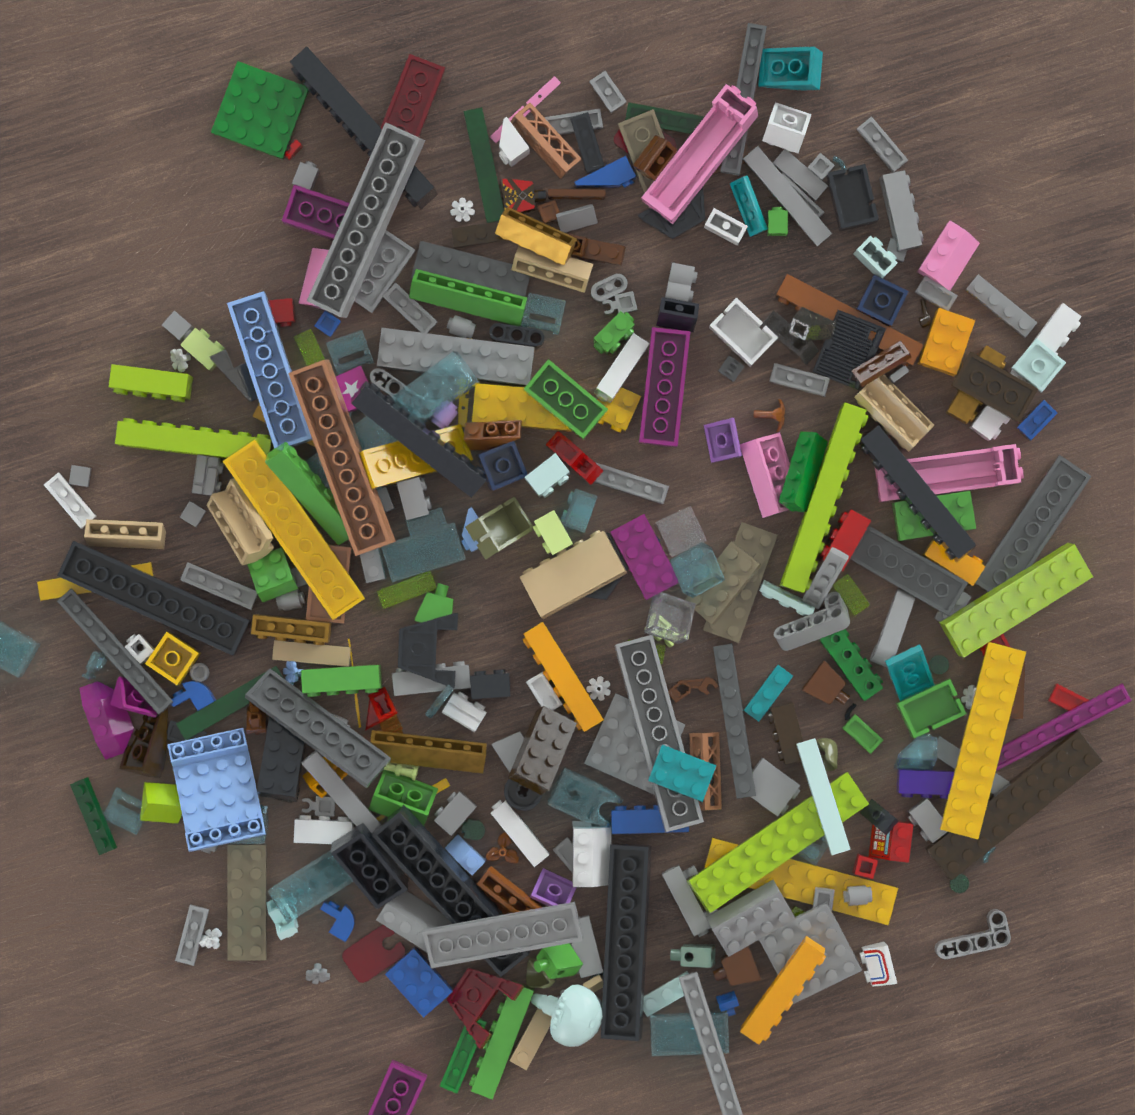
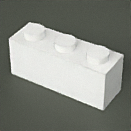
[294,815,354,844]

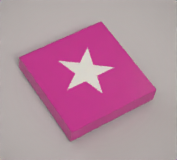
[336,366,369,413]

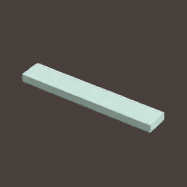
[796,738,850,855]

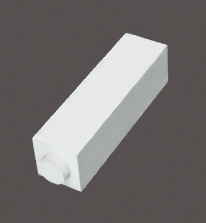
[594,333,650,403]
[491,800,549,867]

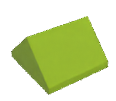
[140,782,182,823]

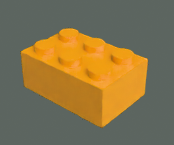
[918,308,975,377]

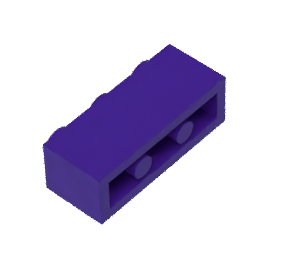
[897,769,955,799]

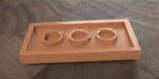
[306,545,351,623]

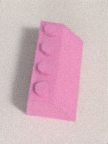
[740,433,790,518]

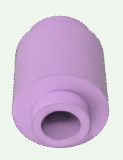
[431,400,458,429]

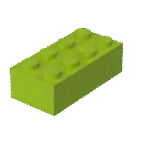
[109,364,193,403]

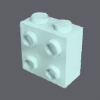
[854,236,897,278]

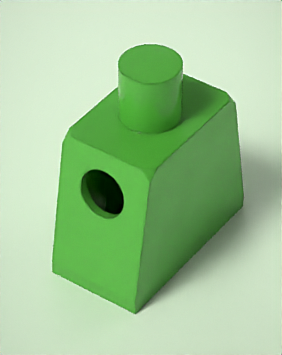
[414,583,454,622]
[534,943,583,979]

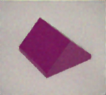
[110,676,157,717]

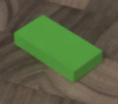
[842,714,883,754]

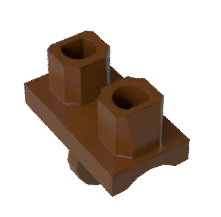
[246,702,267,735]

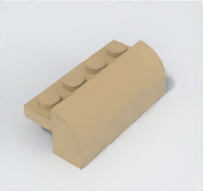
[854,375,934,452]
[207,478,274,565]

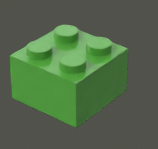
[247,547,298,602]

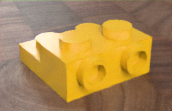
[598,387,641,433]

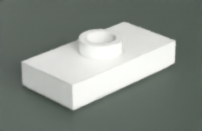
[526,672,562,710]

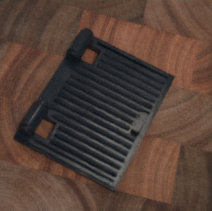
[813,310,886,391]

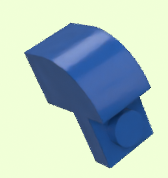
[172,681,216,711]
[320,900,355,942]

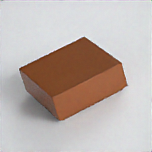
[537,200,560,224]

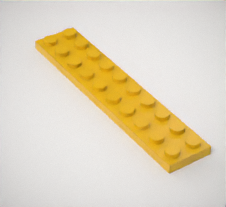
[223,439,365,620]
[940,642,1026,839]
[704,838,898,925]

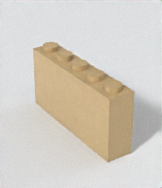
[520,530,627,619]

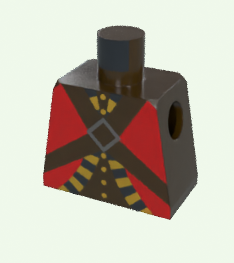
[502,179,546,214]

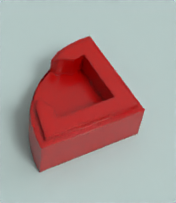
[285,140,303,161]

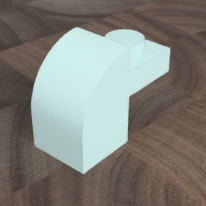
[266,894,299,940]

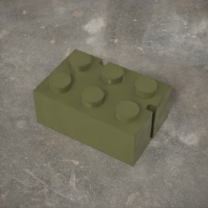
[465,497,534,560]

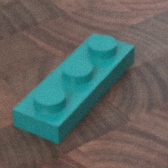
[729,176,768,237]
[743,664,793,722]

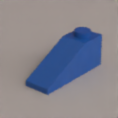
[574,156,636,188]

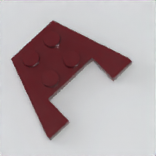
[447,968,525,1049]

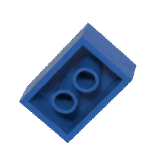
[385,947,453,1018]

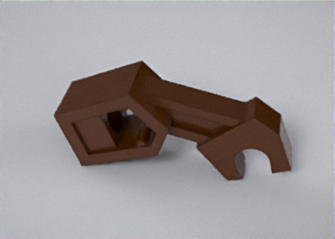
[668,677,719,703]

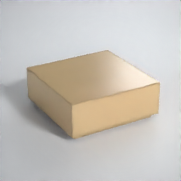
[583,975,603,993]

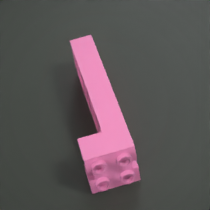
[641,84,758,224]
[874,444,1024,502]

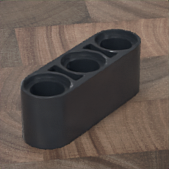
[489,323,545,348]

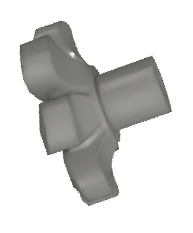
[306,963,330,984]

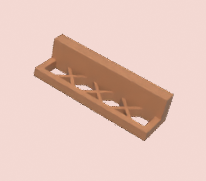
[510,103,581,179]
[689,732,722,811]

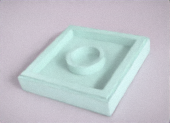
[1011,338,1066,393]

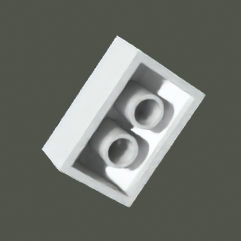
[572,827,611,887]

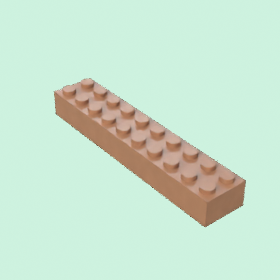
[288,359,396,556]

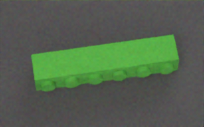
[409,269,527,326]
[265,442,349,546]
[469,981,534,1100]

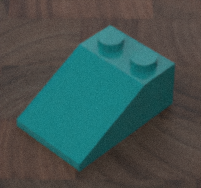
[758,47,823,91]

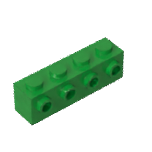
[779,431,828,512]
[819,629,883,701]

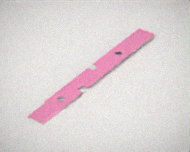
[490,76,561,143]

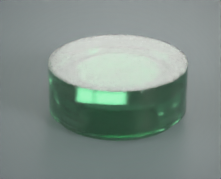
[929,655,949,674]
[949,874,969,893]

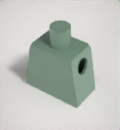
[670,944,715,968]

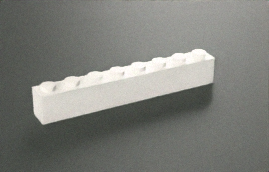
[969,303,1081,441]

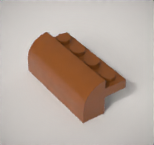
[476,866,543,915]

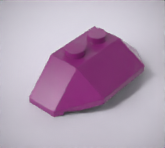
[79,681,134,760]

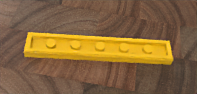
[37,562,153,601]

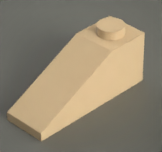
[509,1008,552,1070]

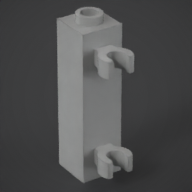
[662,864,718,937]

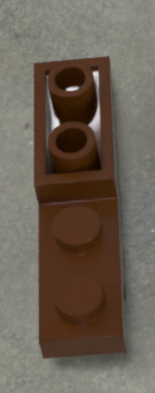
[568,234,626,266]

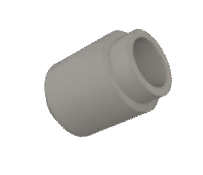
[447,315,476,339]
[276,589,306,611]
[843,885,872,906]

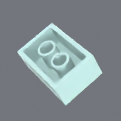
[525,453,570,498]

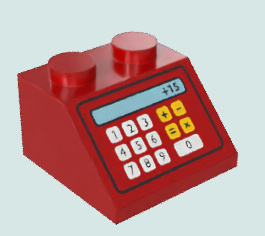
[868,821,913,863]

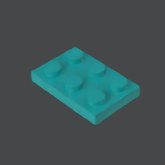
[885,644,935,701]
[648,745,717,802]

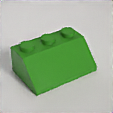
[369,770,438,826]

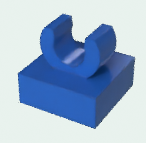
[716,991,739,1016]

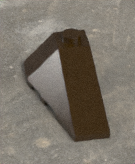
[119,708,168,778]

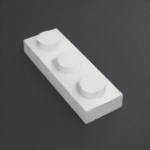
[44,473,97,529]

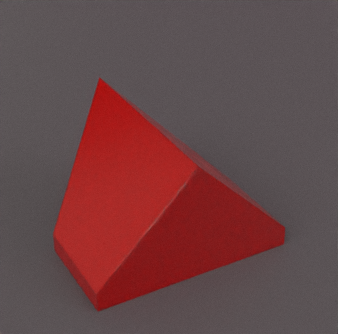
[365,687,399,731]

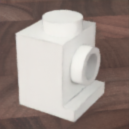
[125,634,155,664]

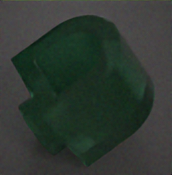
[461,818,486,840]

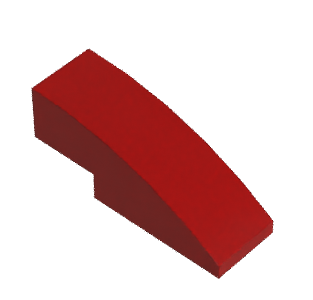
[546,431,603,485]

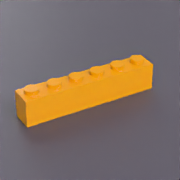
[522,622,604,732]
[740,936,826,1045]

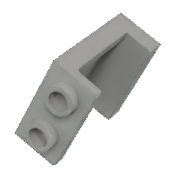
[752,758,800,817]

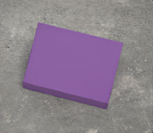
[704,418,742,463]
[530,868,576,906]

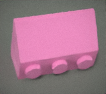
[917,221,980,290]
[299,248,329,310]

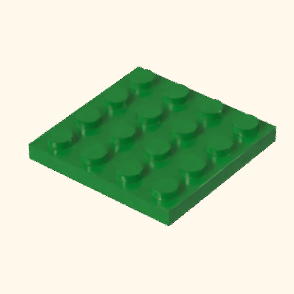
[211,61,309,160]

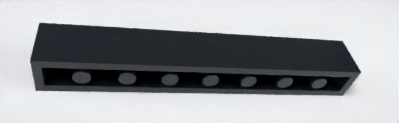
[351,381,486,498]
[859,426,976,563]

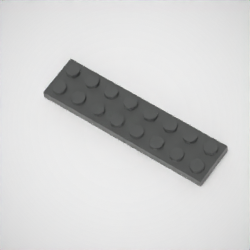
[975,455,1091,592]
[245,669,391,788]

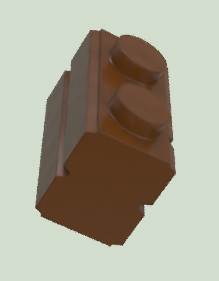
[633,135,678,181]

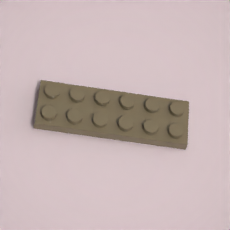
[703,522,778,643]
[227,844,267,961]

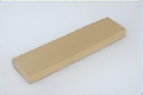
[272,640,351,667]

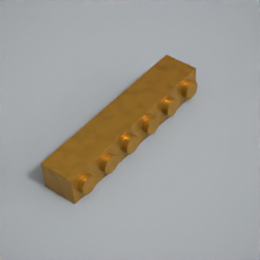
[370,730,487,773]

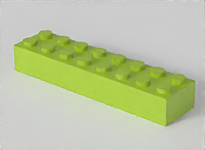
[115,418,274,459]
[939,543,1093,658]

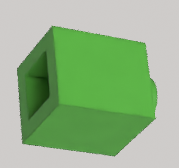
[767,207,788,236]

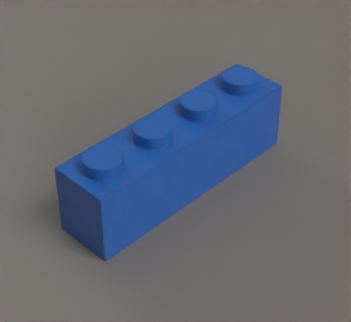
[611,805,689,834]

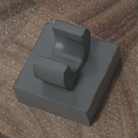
[718,356,744,382]

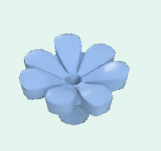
[283,661,303,685]

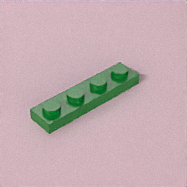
[440,1019,487,1094]

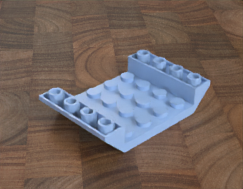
[168,728,266,852]

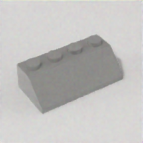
[376,891,452,952]

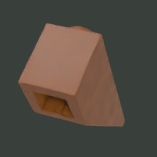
[464,420,522,451]

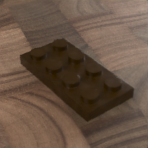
[951,351,1038,423]

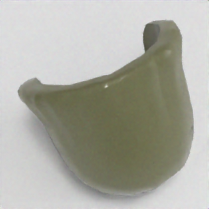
[816,738,838,771]
[526,958,556,988]

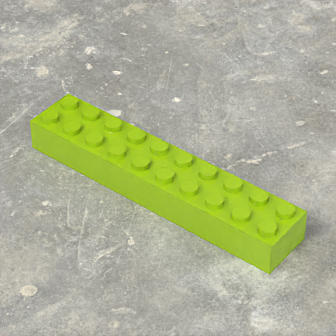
[779,403,868,593]
[687,772,869,913]

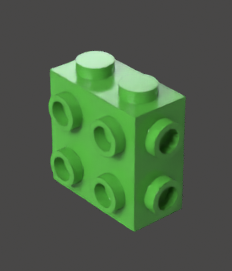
[593,311,635,355]

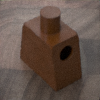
[801,661,850,705]
[713,946,761,986]

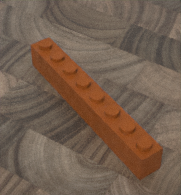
[776,274,923,367]

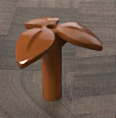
[753,399,785,432]
[485,832,519,864]

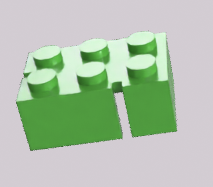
[896,679,967,738]

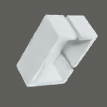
[709,298,778,367]

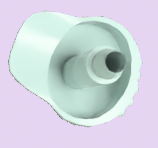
[531,984,603,1047]

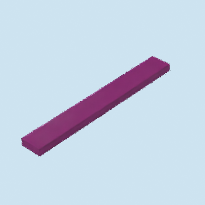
[996,683,1132,771]

